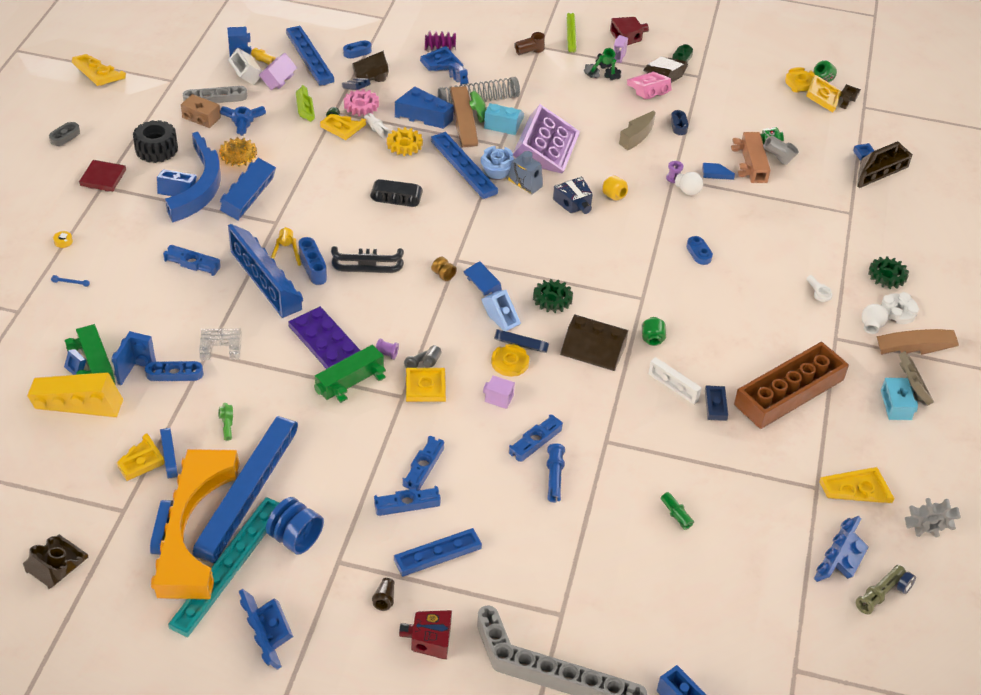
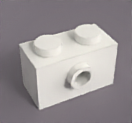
[228,48,262,85]

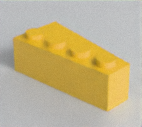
[27,373,123,417]

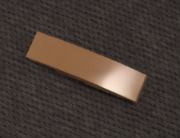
[450,86,478,147]
[876,329,959,355]

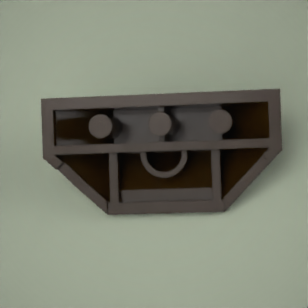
[857,141,913,188]

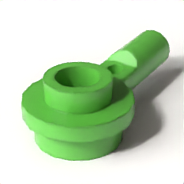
[218,403,233,441]

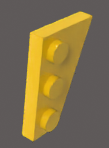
[72,54,126,86]

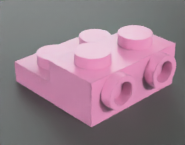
[627,72,672,99]

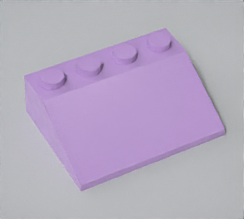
[513,104,580,173]

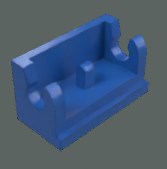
[157,169,197,196]
[463,261,502,296]

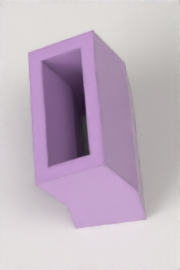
[614,35,628,63]

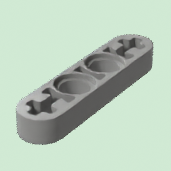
[183,86,247,103]

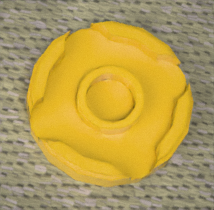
[491,344,530,377]

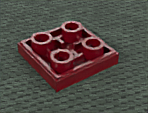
[79,160,126,192]

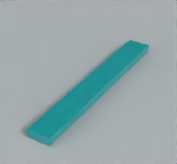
[168,497,279,638]

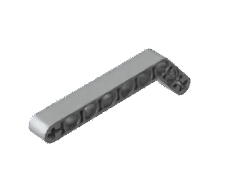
[477,605,647,695]

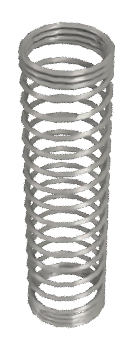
[438,77,520,104]

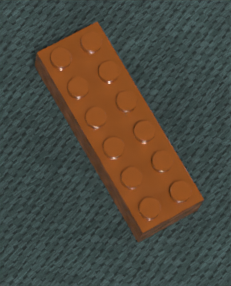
[734,341,849,429]

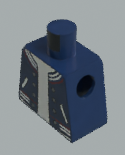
[553,176,593,214]

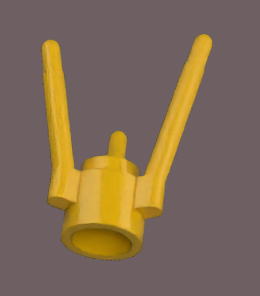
[271,227,301,266]

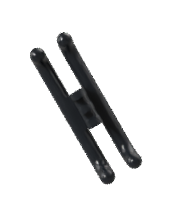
[331,246,404,273]

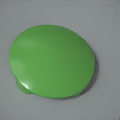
[470,91,487,123]

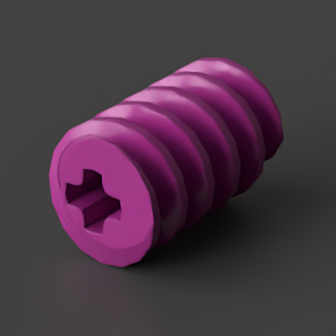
[425,30,456,51]

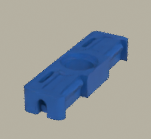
[448,63,469,85]
[163,245,221,276]
[509,414,563,462]
[402,436,444,491]
[374,486,441,516]

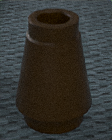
[372,578,395,611]

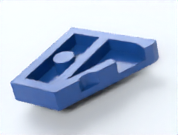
[420,46,463,71]

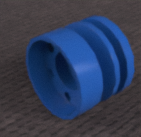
[266,497,324,555]

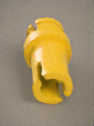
[251,47,276,65]

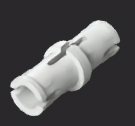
[364,113,390,138]

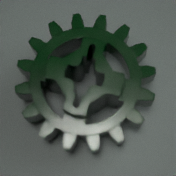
[868,256,909,289]
[533,279,573,313]

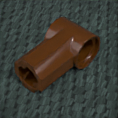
[514,32,545,55]

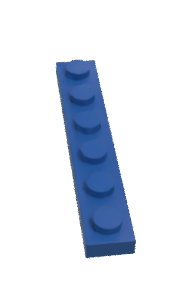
[286,25,334,86]
[431,131,498,199]

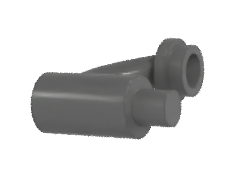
[404,345,442,368]

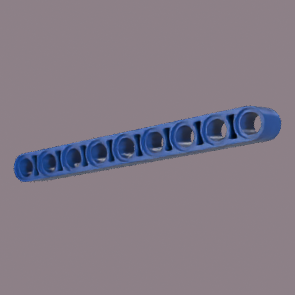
[193,416,298,563]

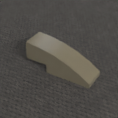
[619,110,656,151]

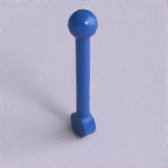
[51,275,90,287]

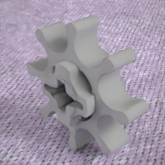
[905,498,961,537]

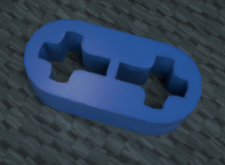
[343,40,372,59]

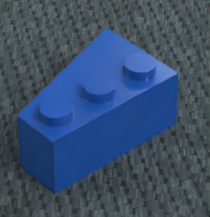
[395,86,454,129]

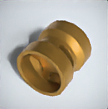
[431,256,457,281]

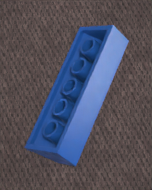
[228,224,303,318]

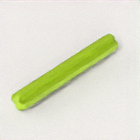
[566,13,576,53]

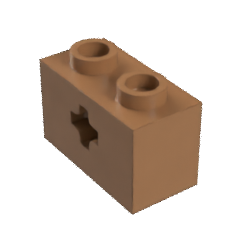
[180,94,221,128]

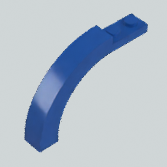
[165,132,221,223]

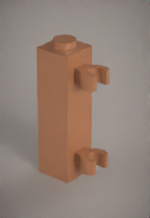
[731,132,771,183]

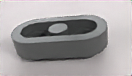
[49,122,80,146]

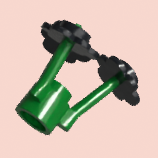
[584,48,621,80]

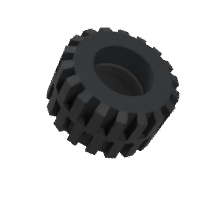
[133,120,178,163]

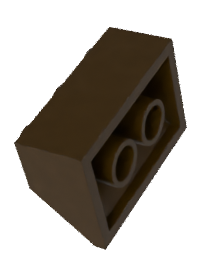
[560,314,628,371]

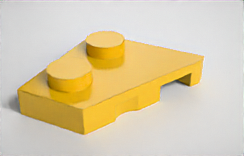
[320,114,366,140]
[117,433,165,481]

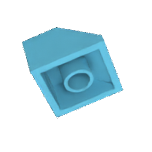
[484,103,524,135]

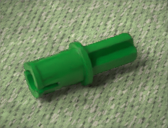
[661,492,694,530]

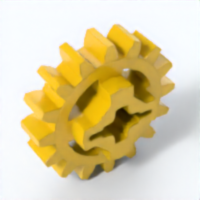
[387,127,423,156]

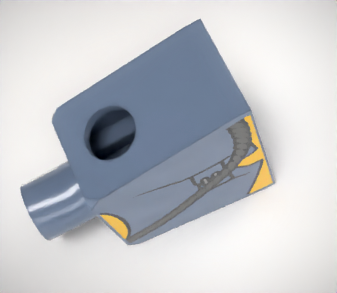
[507,151,543,194]

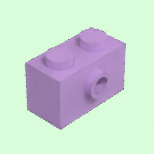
[259,53,297,90]

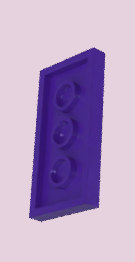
[288,306,361,369]

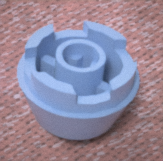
[481,146,514,179]

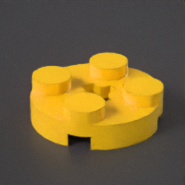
[785,67,815,93]

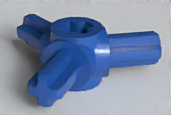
[220,106,266,136]

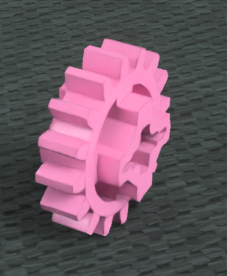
[344,89,379,116]

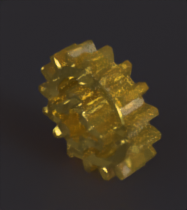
[219,137,257,167]

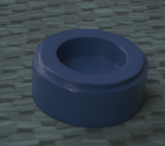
[897,572,916,594]

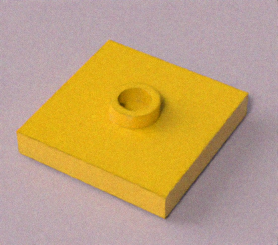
[806,75,842,113]
[406,368,446,402]

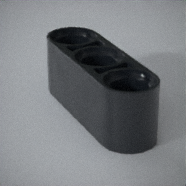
[370,179,423,207]

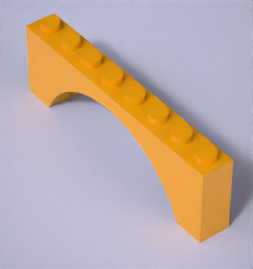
[151,449,240,599]

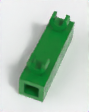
[64,324,116,385]
[314,344,386,403]

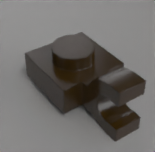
[840,84,861,109]

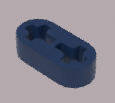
[671,110,689,136]

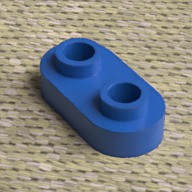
[686,236,713,265]

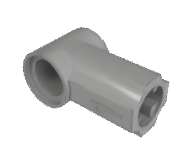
[763,136,799,165]

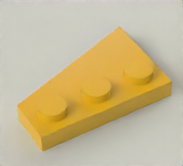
[819,467,895,503]

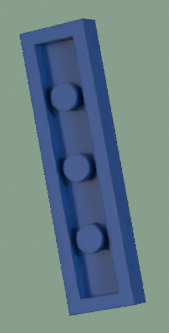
[394,528,482,577]

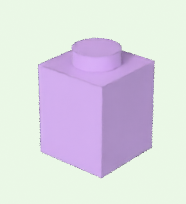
[483,375,515,409]

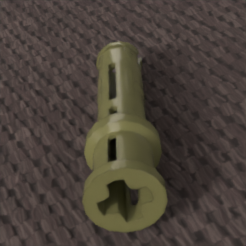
[855,565,906,615]

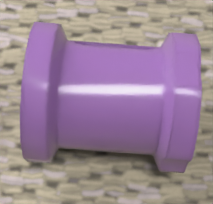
[666,161,684,183]
[376,338,399,360]

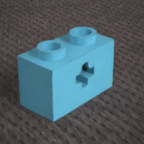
[881,378,918,420]

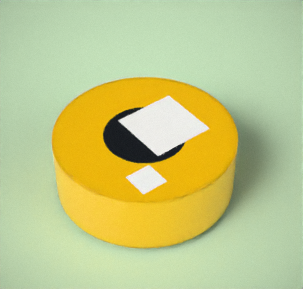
[53,231,73,248]

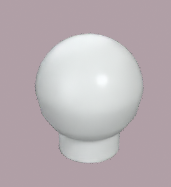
[675,172,703,195]
[862,304,888,334]

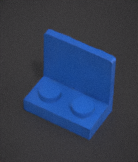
[111,331,156,385]

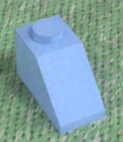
[481,290,521,331]

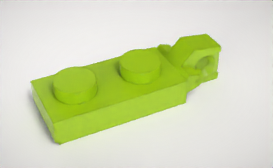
[296,85,315,122]

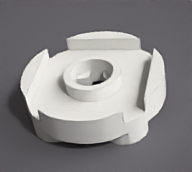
[881,292,919,324]

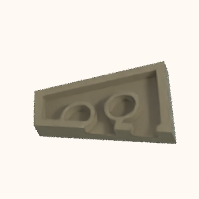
[899,351,934,406]

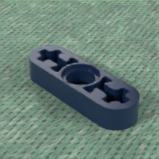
[494,329,549,353]

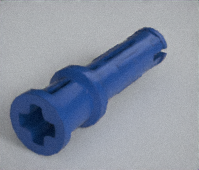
[546,443,565,503]

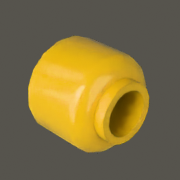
[603,175,628,200]

